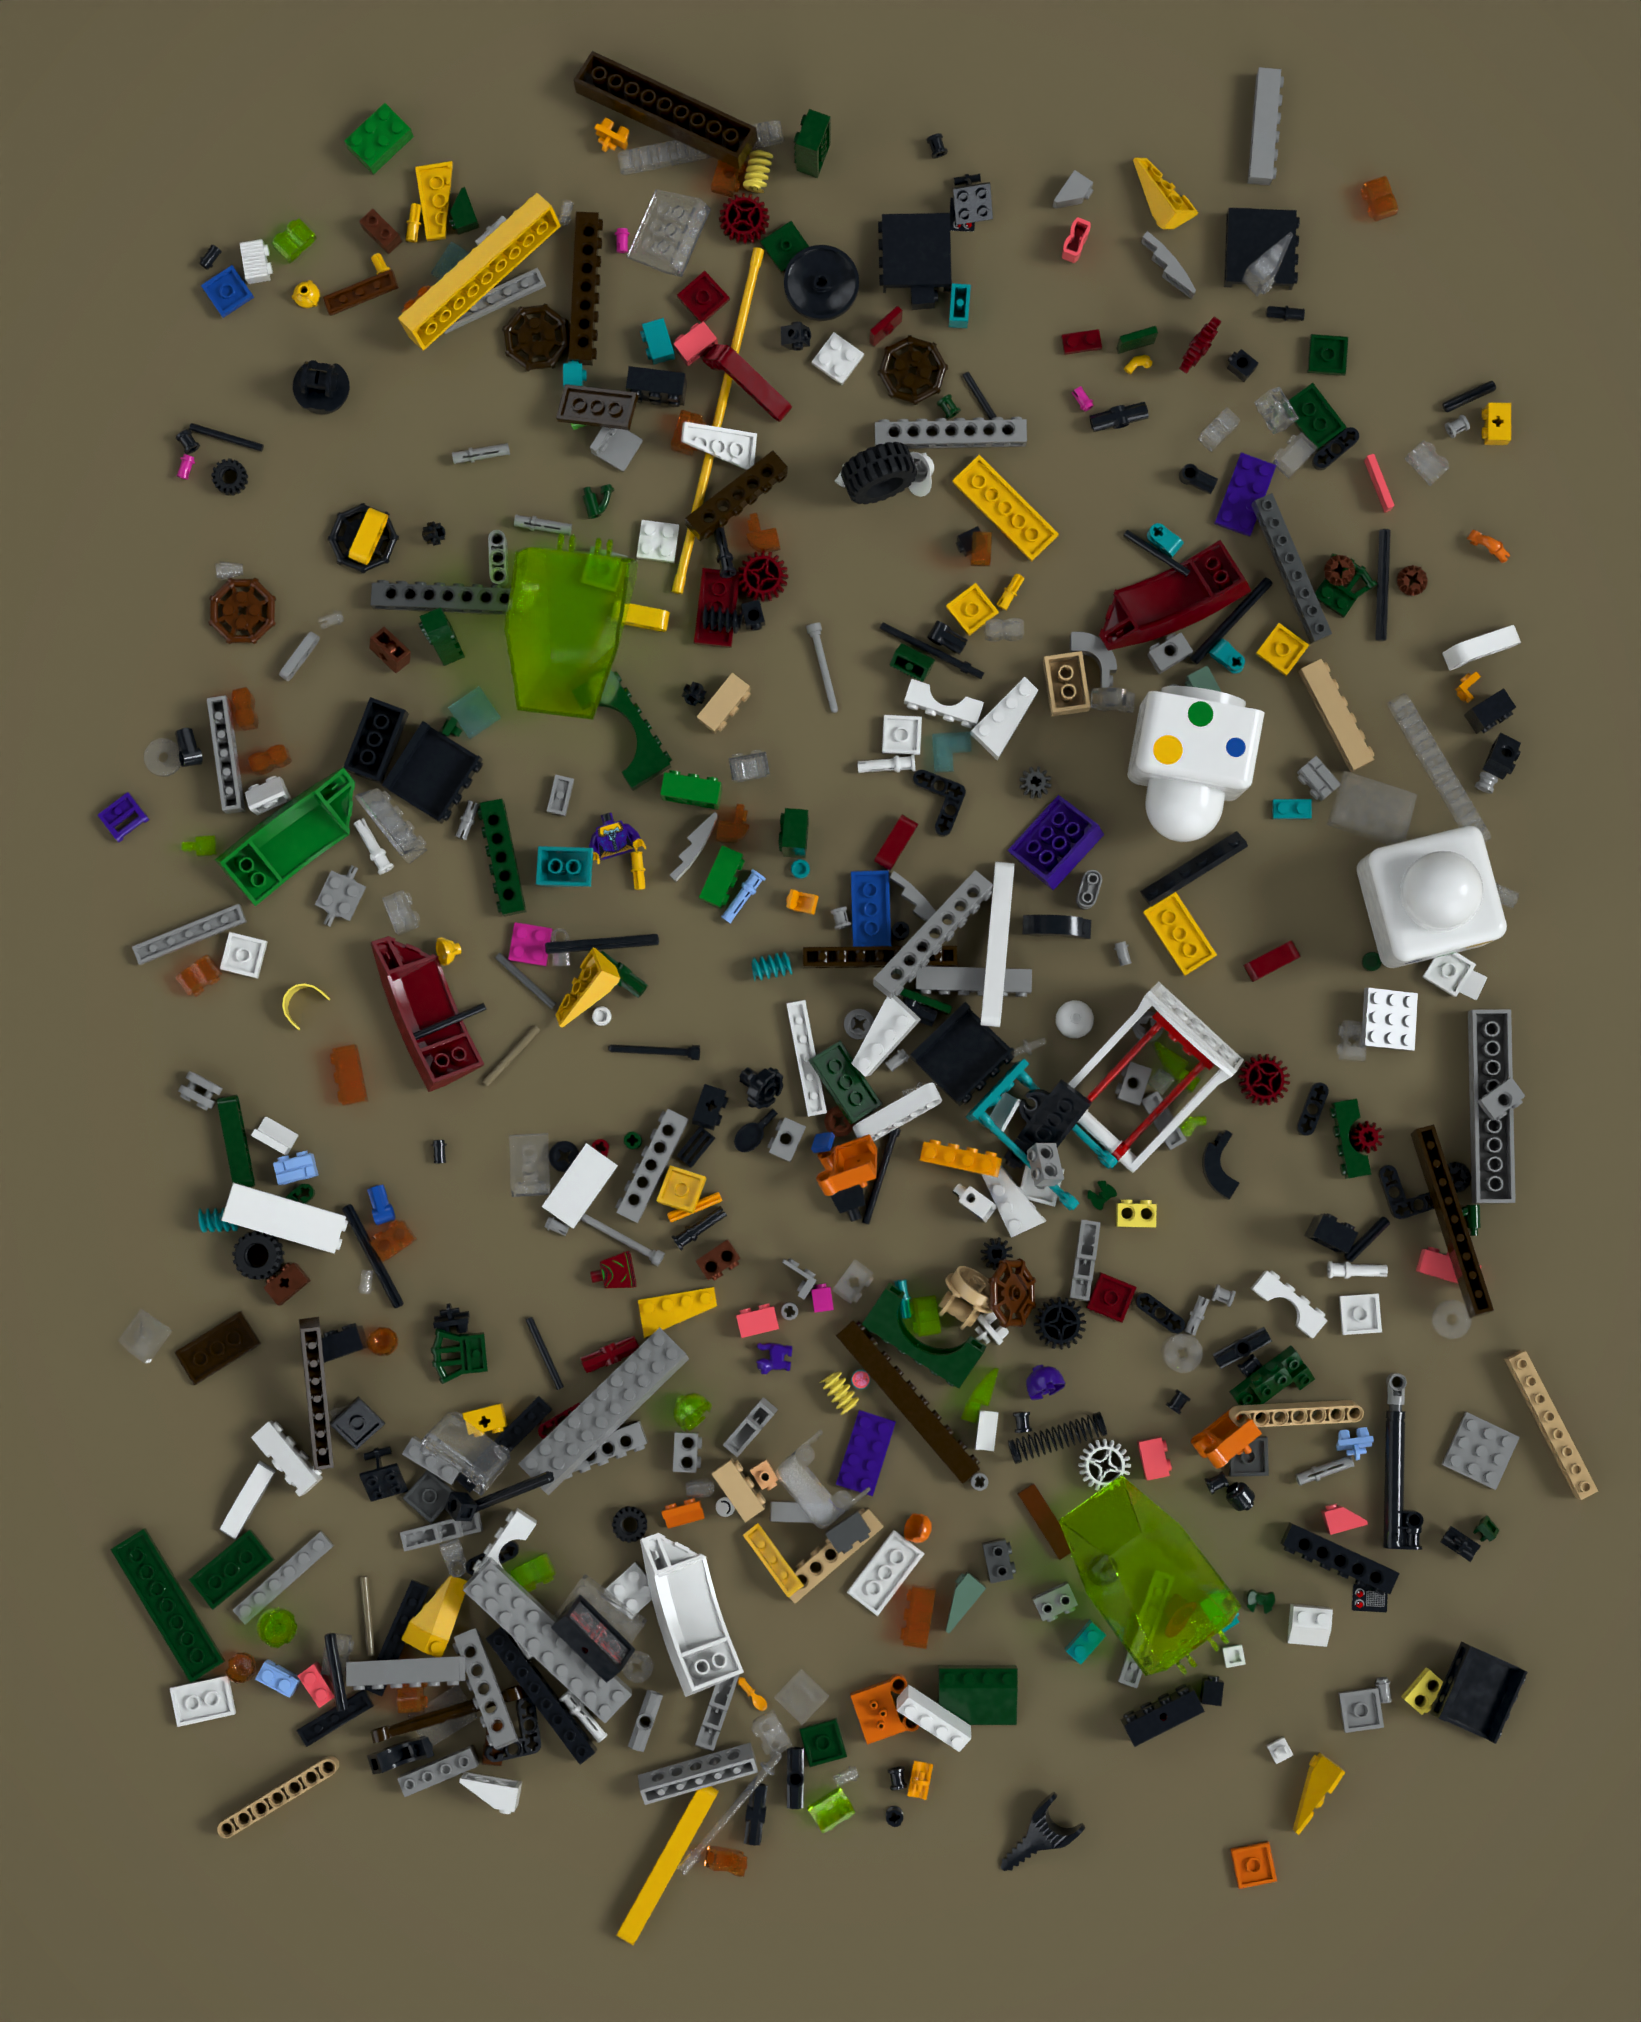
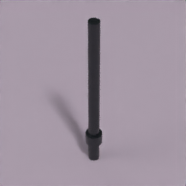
[880,622,984,679]
[862,1127,901,1225]

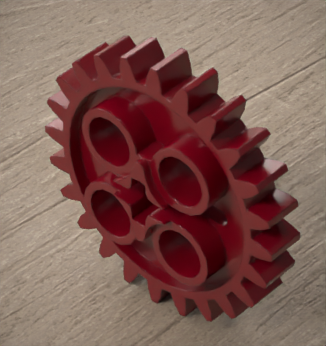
[1179,316,1221,374]

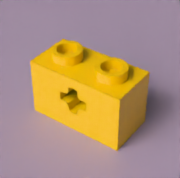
[1481,403,1511,445]
[463,1403,508,1438]

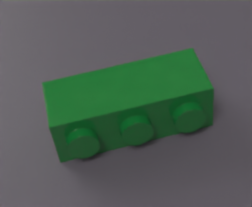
[699,845,745,909]

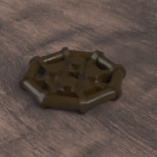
[502,303,570,372]
[877,335,948,405]

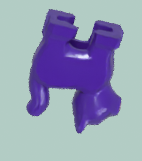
[756,1343,792,1375]

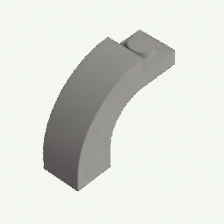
[1070,632,1117,692]

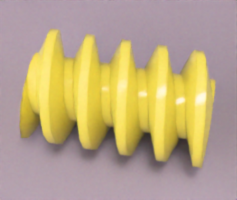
[743,150,773,193]
[819,1371,859,1415]

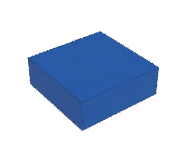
[811,1132,835,1153]

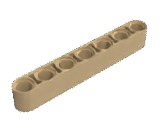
[1229,1400,1364,1427]
[217,1756,339,1838]

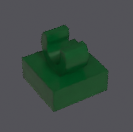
[439,716,463,737]
[1473,1515,1499,1542]

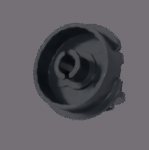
[293,360,350,414]

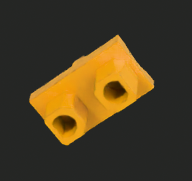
[594,117,630,152]
[907,1760,933,1800]

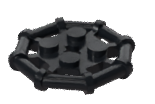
[328,503,399,573]

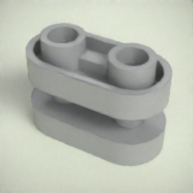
[1076,870,1102,910]
[178,1071,223,1110]

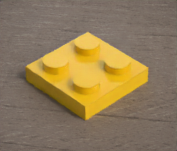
[946,583,999,636]
[1256,623,1309,676]
[656,1165,707,1214]

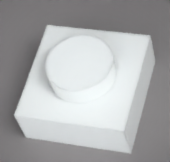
[1222,1644,1246,1668]

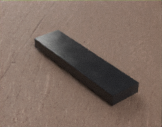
[296,1690,374,1747]

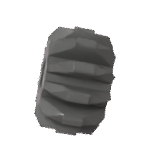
[1019,766,1052,799]

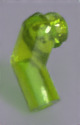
[1181,1116,1207,1137]

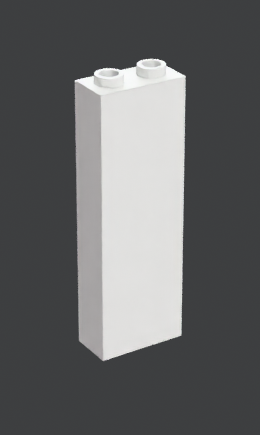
[221,1182,348,1254]

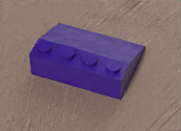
[1007,795,1104,890]

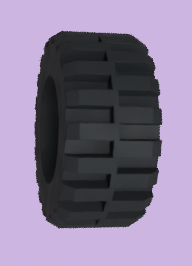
[841,442,917,504]

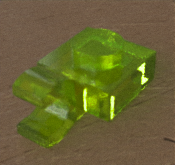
[182,835,217,856]

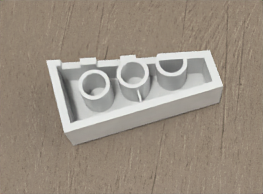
[970,677,1038,761]
[852,995,921,1077]

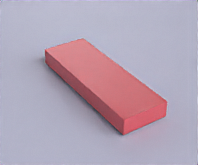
[1364,454,1394,513]

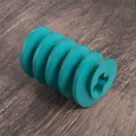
[751,951,792,981]
[198,1208,239,1233]

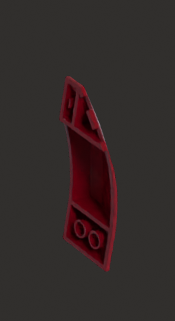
[1099,540,1251,651]
[371,936,484,1092]

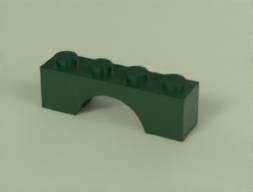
[1329,1099,1372,1179]

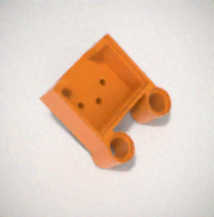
[816,1134,877,1196]
[1191,1406,1262,1469]
[850,1674,919,1745]

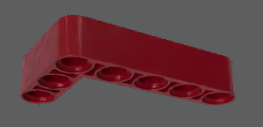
[702,344,792,422]

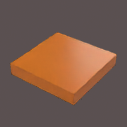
[1230,1841,1277,1889]

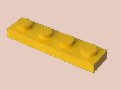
[743,1523,804,1598]

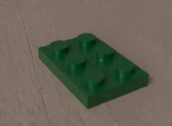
[1282,383,1347,451]

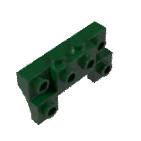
[1229,1345,1315,1419]

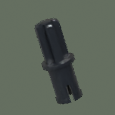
[1266,306,1305,321]

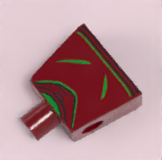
[590,1251,637,1288]

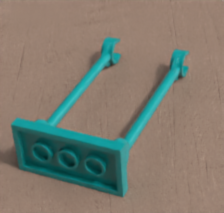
[965,1059,1118,1210]

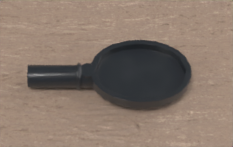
[734,1108,778,1153]

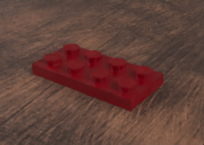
[694,568,740,648]

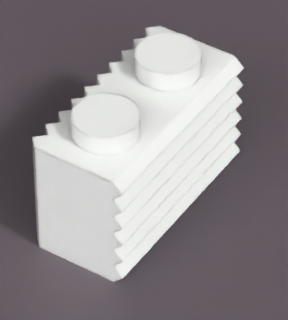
[240,239,273,284]

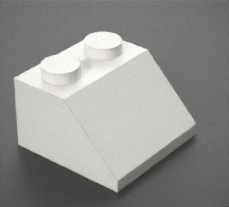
[245,776,292,816]
[1287,1604,1333,1647]

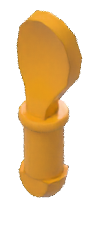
[737,1677,767,1711]

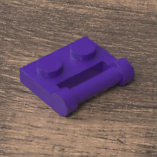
[98,792,150,842]

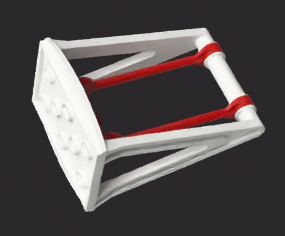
[1068,982,1244,1173]

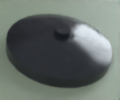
[784,245,859,321]

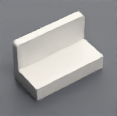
[990,1092,1021,1132]
[251,1117,298,1155]
[974,1410,999,1451]

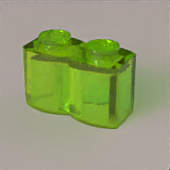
[272,218,317,264]
[909,1295,941,1337]
[510,1552,557,1593]

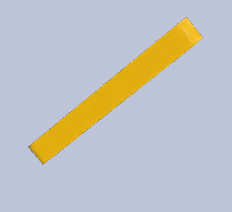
[616,1786,719,1945]

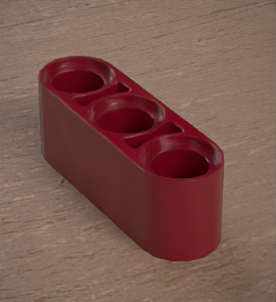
[874,814,919,871]
[1243,940,1301,982]

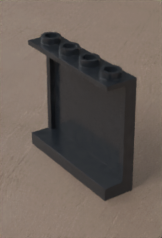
[1224,208,1300,290]
[878,213,952,293]
[382,721,483,823]
[910,1002,1014,1107]
[1430,1641,1527,1744]

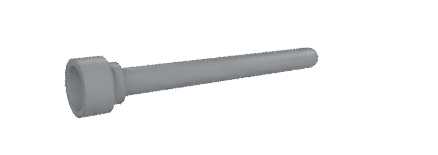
[806,622,838,713]
[581,1214,665,1267]

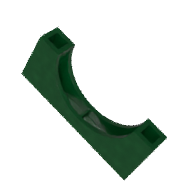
[572,668,672,791]
[862,1282,987,1388]

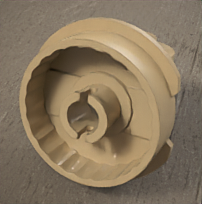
[938,1266,993,1331]

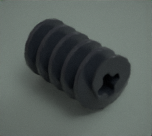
[702,604,743,634]

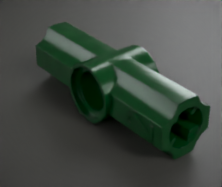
[601,951,648,998]

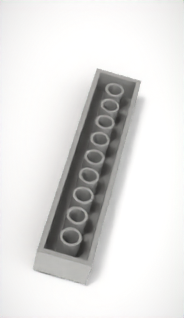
[1468,1009,1515,1203]
[518,1328,689,1495]
[463,1557,632,1723]

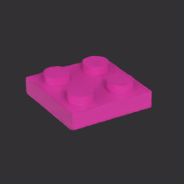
[508,922,553,967]

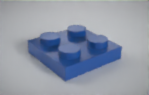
[201,265,254,318]

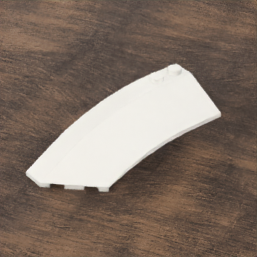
[640,1533,744,1697]

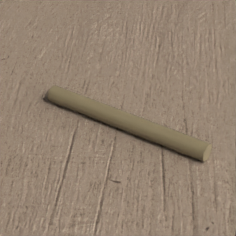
[483,1025,540,1086]
[360,1576,375,1656]

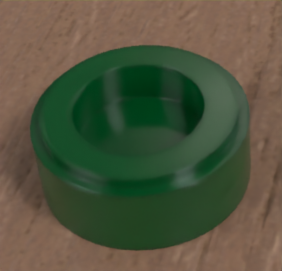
[1361,952,1382,971]

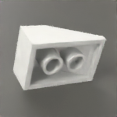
[459,1772,522,1814]

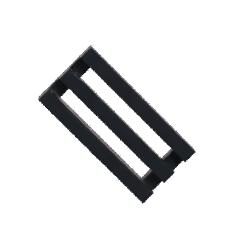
[677,1126,716,1168]

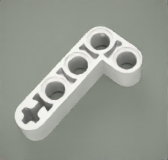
[1442,625,1521,671]

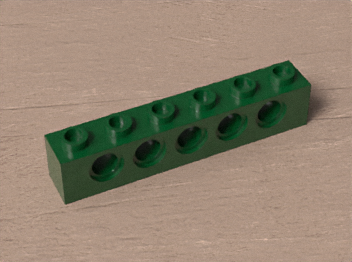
[478,798,527,917]

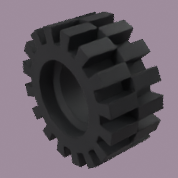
[211,458,248,496]
[612,1506,648,1543]

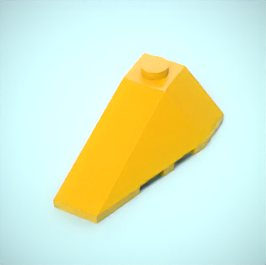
[1133,158,1198,229]
[555,948,620,1028]
[401,1574,467,1658]
[1293,1752,1345,1835]

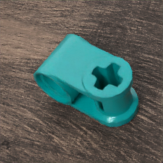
[1147,523,1184,558]
[1209,638,1245,674]

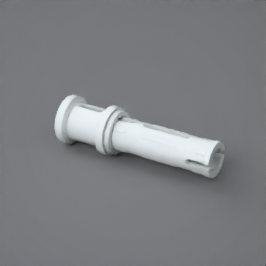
[858,754,916,773]
[353,818,394,875]
[1327,1261,1388,1279]
[559,1690,607,1743]

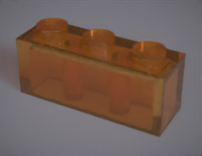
[330,1044,368,1106]
[900,1584,936,1649]

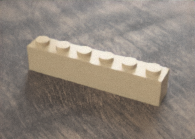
[1298,659,1374,773]

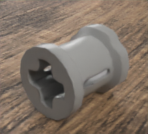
[1445,414,1470,438]
[830,907,851,930]
[1211,1284,1236,1307]

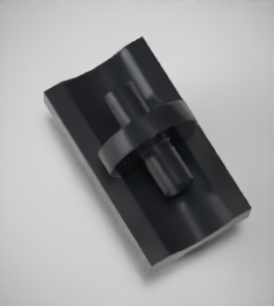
[433,1303,470,1333]
[1440,1526,1481,1562]

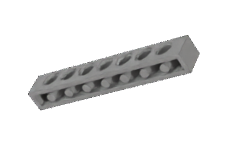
[875,417,1027,449]
[873,870,993,999]

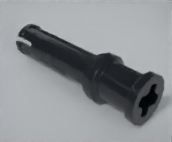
[714,527,737,578]
[672,1206,727,1251]

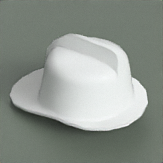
[908,452,934,497]

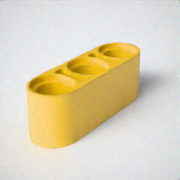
[348,508,388,565]
[612,601,670,632]

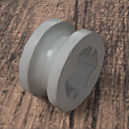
[781,1302,798,1320]
[971,1473,988,1491]

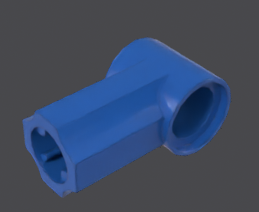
[367,1184,396,1225]

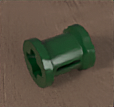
[937,394,961,420]
[624,1132,642,1150]

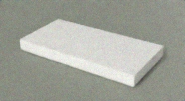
[542,1143,618,1229]
[847,1529,925,1616]

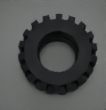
[232,1231,285,1280]

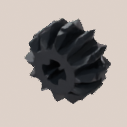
[980,1237,1013,1270]

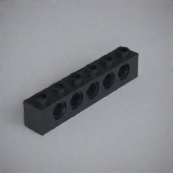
[1280,1522,1400,1595]

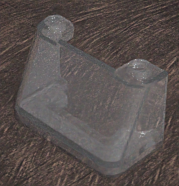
[419,1411,511,1496]

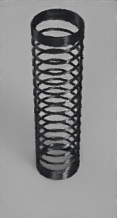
[1008,1412,1107,1464]

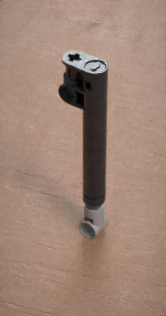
[1383,1373,1424,1550]

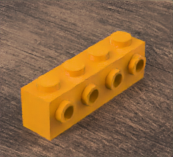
[920,1139,1002,1178]

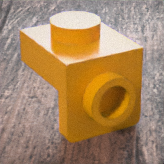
[1455,672,1481,703]
[786,889,819,915]

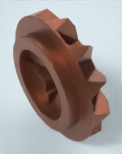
[1324,555,1355,586]
[1397,565,1428,596]
[824,1106,855,1137]

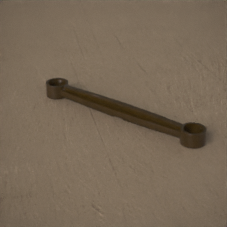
[370,1685,525,1743]

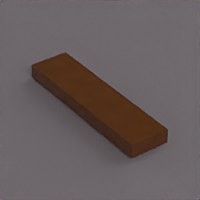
[323,269,399,316]
[1017,1483,1076,1560]

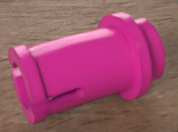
[615,228,630,253]
[1071,386,1094,412]
[176,454,195,480]

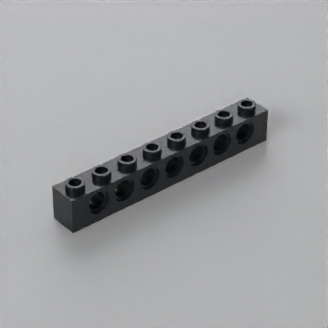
[486,1626,597,1765]

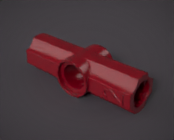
[580,1336,639,1373]

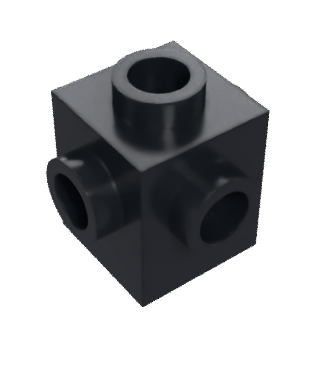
[781,321,811,351]

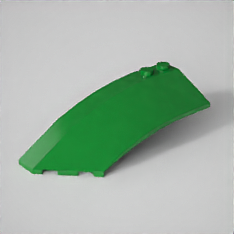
[215,767,355,906]

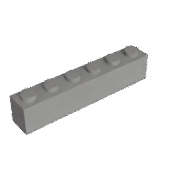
[1247,67,1284,185]
[916,966,1032,997]
[346,1656,465,1690]

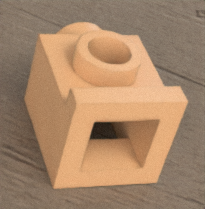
[750,1459,779,1491]

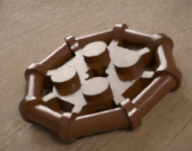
[209,578,276,644]
[988,1258,1036,1328]

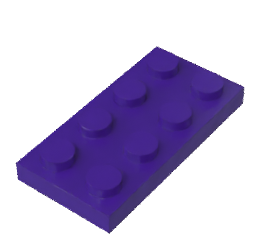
[1214,452,1277,537]
[836,1410,896,1496]

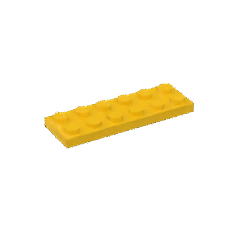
[952,455,1059,562]

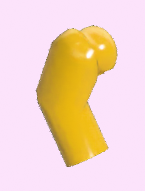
[1124,355,1152,375]

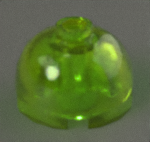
[673,1393,712,1432]
[257,1607,297,1648]

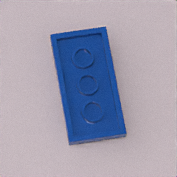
[851,870,891,947]

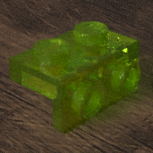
[807,1786,855,1833]

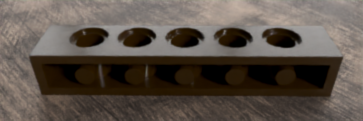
[685,451,788,541]

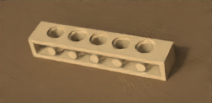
[790,1507,884,1603]

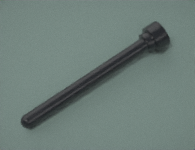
[608,1045,700,1061]

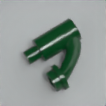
[582,484,614,519]
[1462,1205,1481,1236]

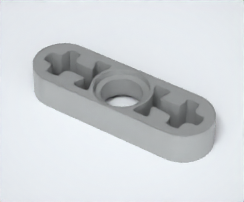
[279,631,320,681]

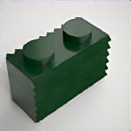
[889,643,935,682]

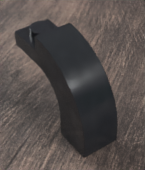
[1022,915,1092,939]
[1202,1130,1239,1200]
[367,1736,434,1774]

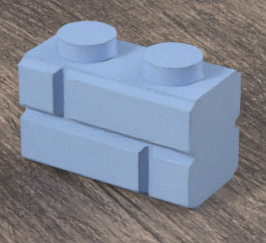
[273,1151,319,1185]
[255,1659,300,1698]

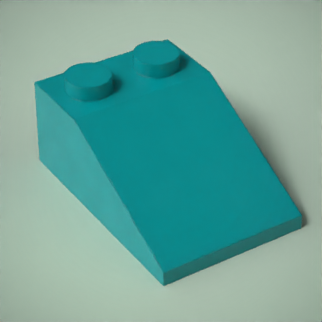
[536,846,593,887]

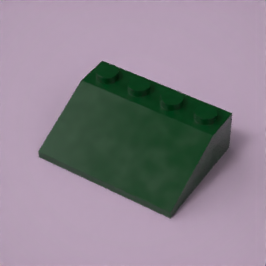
[938,1665,1018,1725]

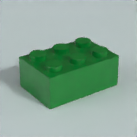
[344,103,414,175]
[660,770,723,810]

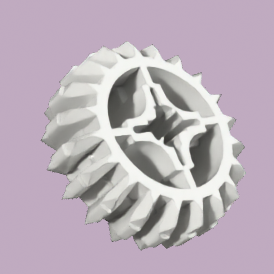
[1078,1439,1131,1492]

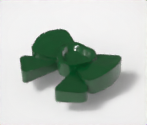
[1087,1181,1117,1210]
[1247,1589,1275,1614]

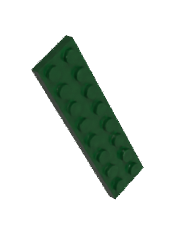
[110,1528,225,1683]

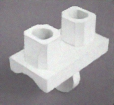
[975,1312,1009,1345]

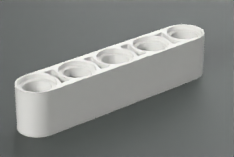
[853,1083,942,1141]

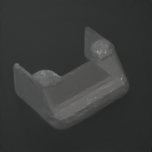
[776,1430,871,1529]

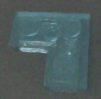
[932,732,971,773]

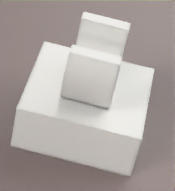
[1266,1737,1293,1764]

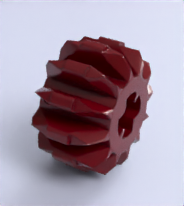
[1350,1121,1384,1154]

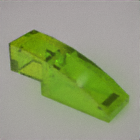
[1153,1041,1201,1093]
[960,1367,999,1423]

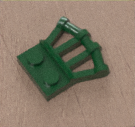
[1315,553,1377,618]
[431,1329,488,1384]

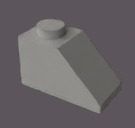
[1052,170,1094,209]

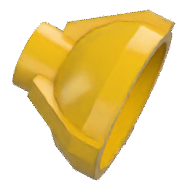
[292,280,320,308]
[436,937,461,966]

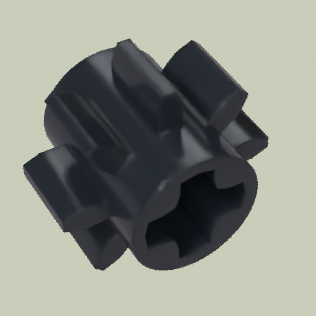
[422,521,446,546]
[682,682,707,706]

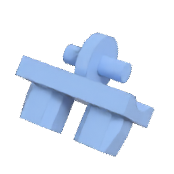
[1336,1427,1374,1460]

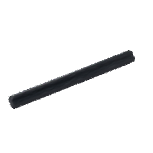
[1375,529,1391,641]
[1190,577,1273,665]
[545,934,659,954]
[342,1204,404,1309]
[474,1471,554,1512]

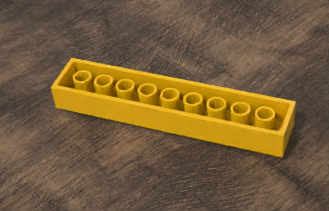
[398,193,561,351]

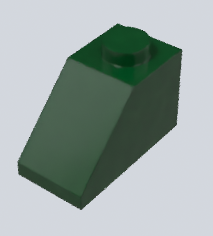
[449,187,480,235]

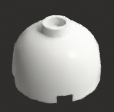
[1056,1000,1094,1039]

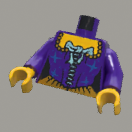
[589,813,646,864]

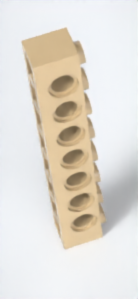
[1504,1350,1598,1500]

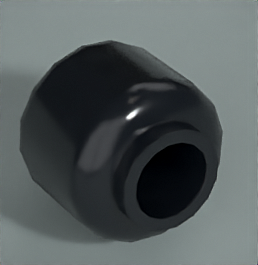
[1226,1482,1255,1511]

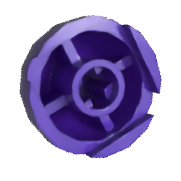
[1026,1365,1066,1400]

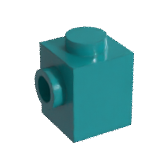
[563,361,587,387]

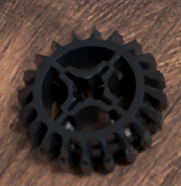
[1034,1297,1086,1350]

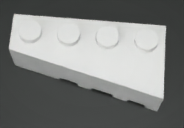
[251,1421,323,1497]

